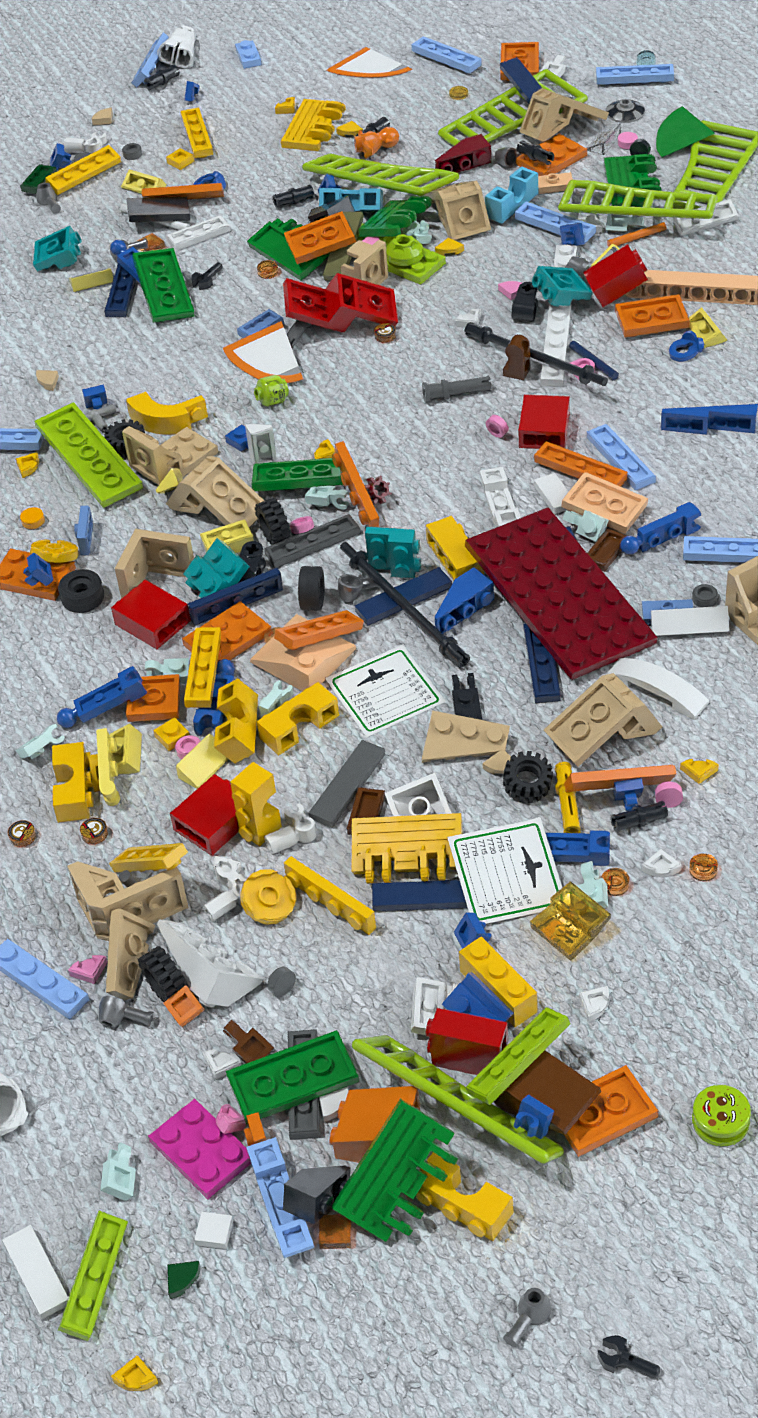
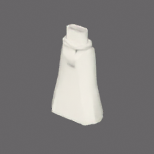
[157,26,195,69]

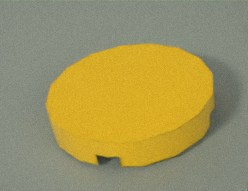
[30,539,78,563]
[240,869,296,924]

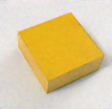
[166,148,194,170]

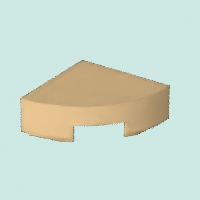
[92,107,113,125]
[36,370,59,391]
[483,749,511,774]

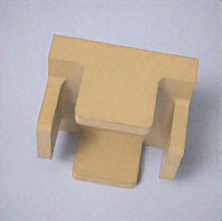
[341,240,388,285]

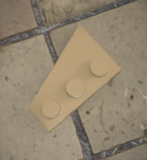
[421,710,510,763]
[106,909,155,1000]

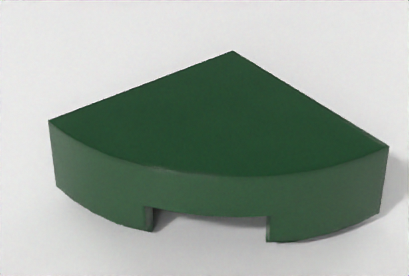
[167,1261,200,1299]

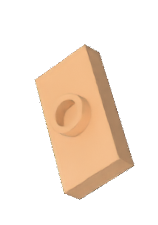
[538,172,573,194]

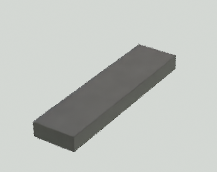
[264,514,361,568]
[308,740,385,828]
[288,1029,320,1140]

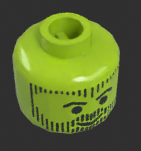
[254,375,289,407]

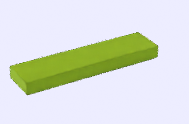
[466,1007,570,1105]
[58,1211,128,1341]

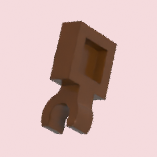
[223,1019,274,1064]

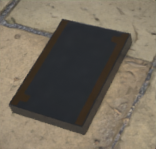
[127,197,190,222]

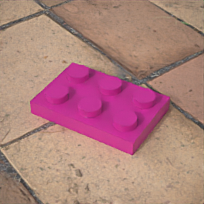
[148,1098,251,1200]

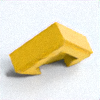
[275,97,295,114]
[336,121,363,137]
[435,238,464,256]
[314,439,335,459]
[16,452,39,478]
[89,754,100,792]
[680,759,719,784]
[111,1355,158,1391]

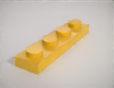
[180,107,213,158]
[45,145,121,195]
[184,627,221,708]
[109,843,188,872]
[284,856,376,935]

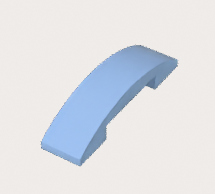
[246,1137,314,1258]

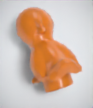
[354,127,399,159]

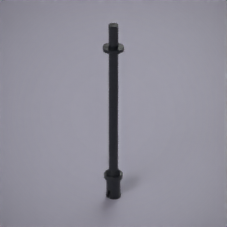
[464,322,608,386]
[340,542,470,668]

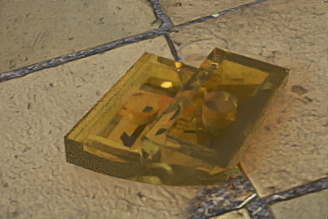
[530,881,611,961]

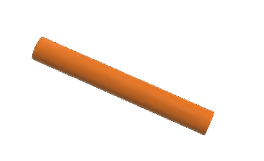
[607,222,667,247]

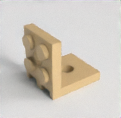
[115,529,194,599]

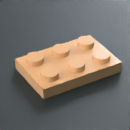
[561,472,648,534]

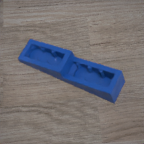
[661,404,758,435]

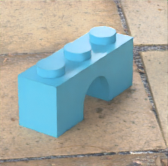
[485,166,539,223]
[319,188,383,212]

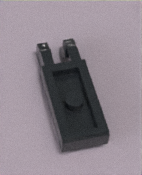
[452,673,482,720]

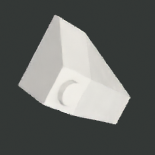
[385,773,459,880]
[157,919,263,1008]

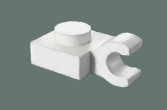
[539,55,566,81]

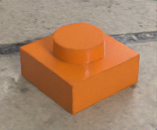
[163,985,205,1028]
[243,1112,266,1146]

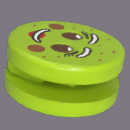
[692,1085,751,1146]

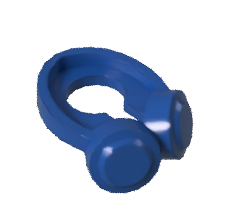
[193,171,226,189]
[669,331,704,362]

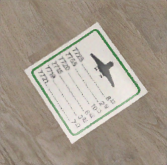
[325,644,446,737]
[447,817,568,924]

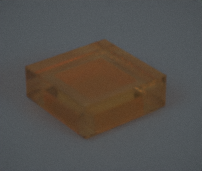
[137,233,165,252]
[319,1214,352,1249]

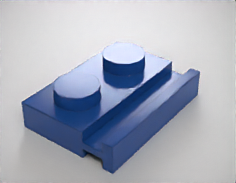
[442,972,514,1022]

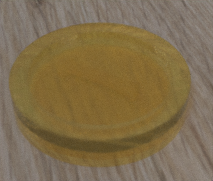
[449,86,468,100]

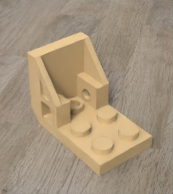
[520,88,609,142]
[424,180,491,240]
[122,426,219,485]
[166,456,264,528]
[725,556,758,645]
[544,673,662,767]
[67,861,189,941]

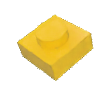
[153,717,190,751]

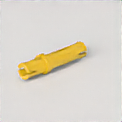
[555,762,581,833]

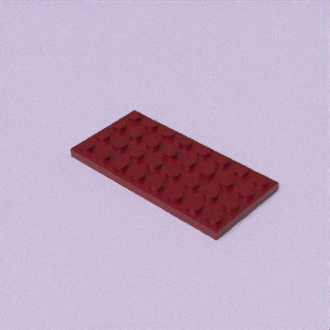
[465,507,658,680]

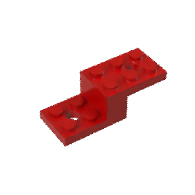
[283,273,398,333]

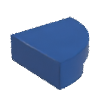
[185,81,200,101]

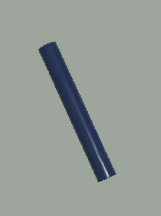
[569,340,619,380]

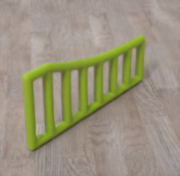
[438,69,588,146]
[672,120,758,210]
[302,153,459,196]
[558,180,718,219]
[352,1035,564,1164]

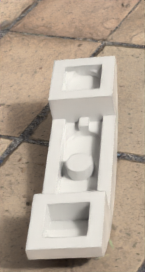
[480,467,521,527]
[606,658,709,720]

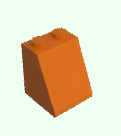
[329,1086,420,1163]

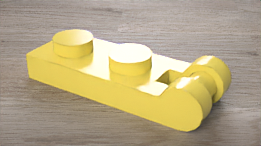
[96,728,120,806]

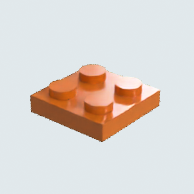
[126,674,181,722]

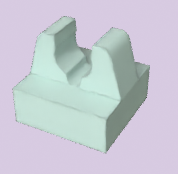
[402,220,432,244]

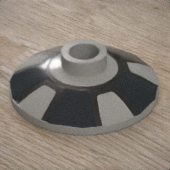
[606,99,645,123]

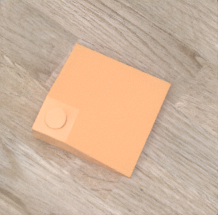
[250,614,356,691]

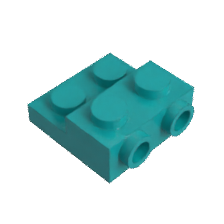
[33,225,82,272]
[532,266,593,307]
[365,527,421,578]
[183,538,250,598]

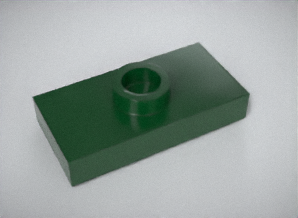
[20,164,57,194]

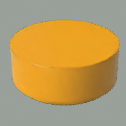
[20,507,45,529]

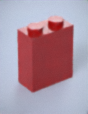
[583,244,648,307]
[518,395,570,449]
[111,579,191,650]
[170,774,239,856]
[425,1008,508,1075]

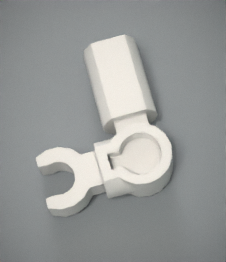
[64,132,107,154]
[265,803,317,854]
[203,859,247,922]

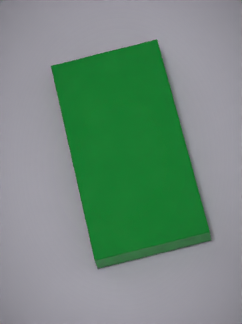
[132,248,195,323]
[251,458,343,491]
[225,1030,359,1125]

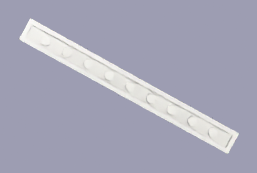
[541,244,577,387]

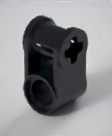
[511,282,538,321]
[238,541,266,583]

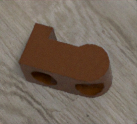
[503,334,531,381]

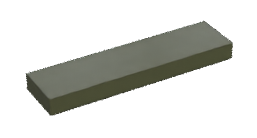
[323,212,364,281]

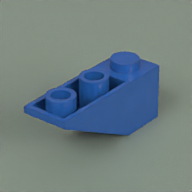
[434,567,494,634]

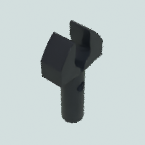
[191,262,223,290]
[597,1335,660,1378]

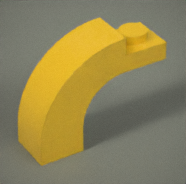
[126,391,208,435]

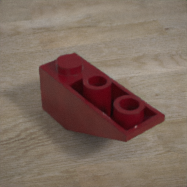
[435,134,492,179]

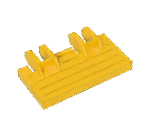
[281,99,346,151]
[351,813,463,884]

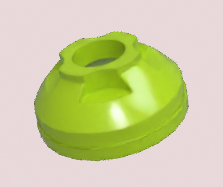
[386,234,424,266]

